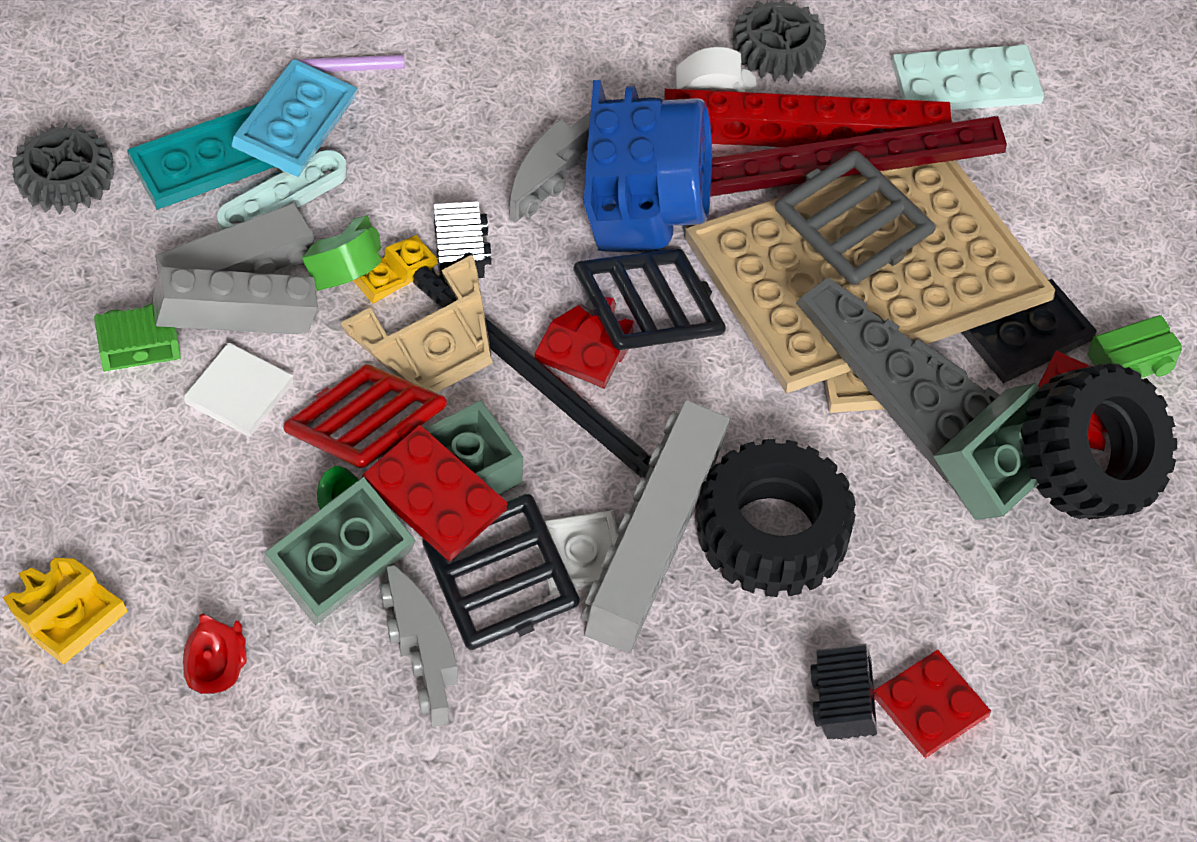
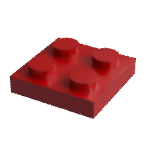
[874,649,991,758]

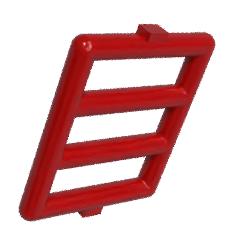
[283,364,447,468]

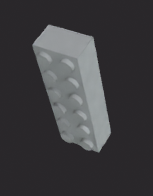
[582,400,731,654]

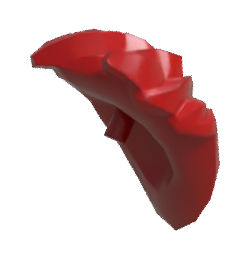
[183,613,247,694]

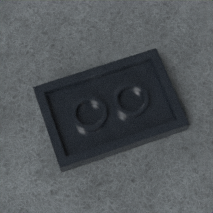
[961,279,1097,384]

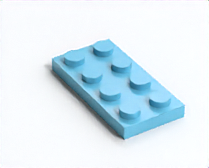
[231,58,358,177]

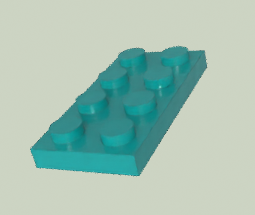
[127,103,274,210]

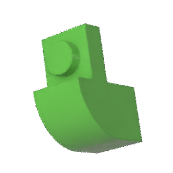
[302,215,382,291]

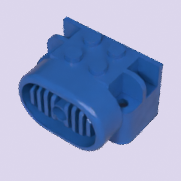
[583,80,712,252]

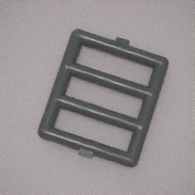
[774,151,936,285]

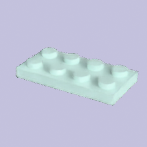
[892,44,1044,110]

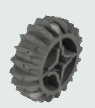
[732,0,826,82]
[12,123,114,214]

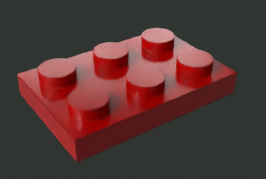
[362,425,508,562]

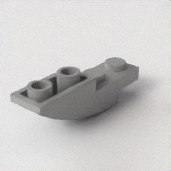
[510,111,591,223]
[380,565,458,727]

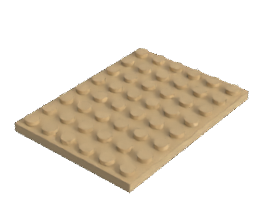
[685,160,1055,394]

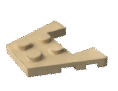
[340,255,493,393]

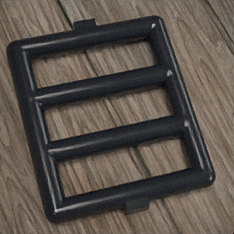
[573,248,726,350]
[422,494,580,650]

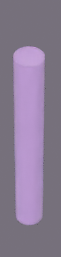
[298,55,405,72]

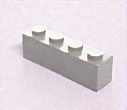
[155,203,314,275]
[153,267,318,334]

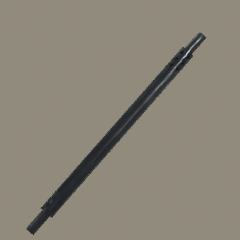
[396,249,699,508]

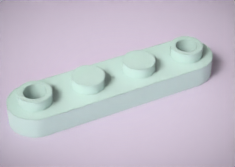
[217,150,347,230]

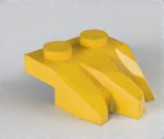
[3,558,128,665]

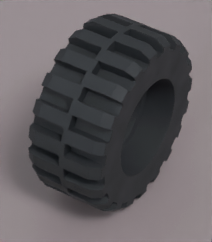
[1022,363,1177,520]
[697,439,856,597]

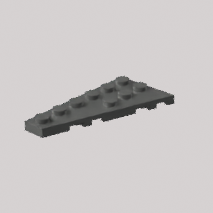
[796,277,999,483]

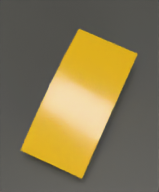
[353,235,438,304]

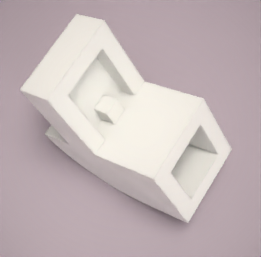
[676,47,757,93]

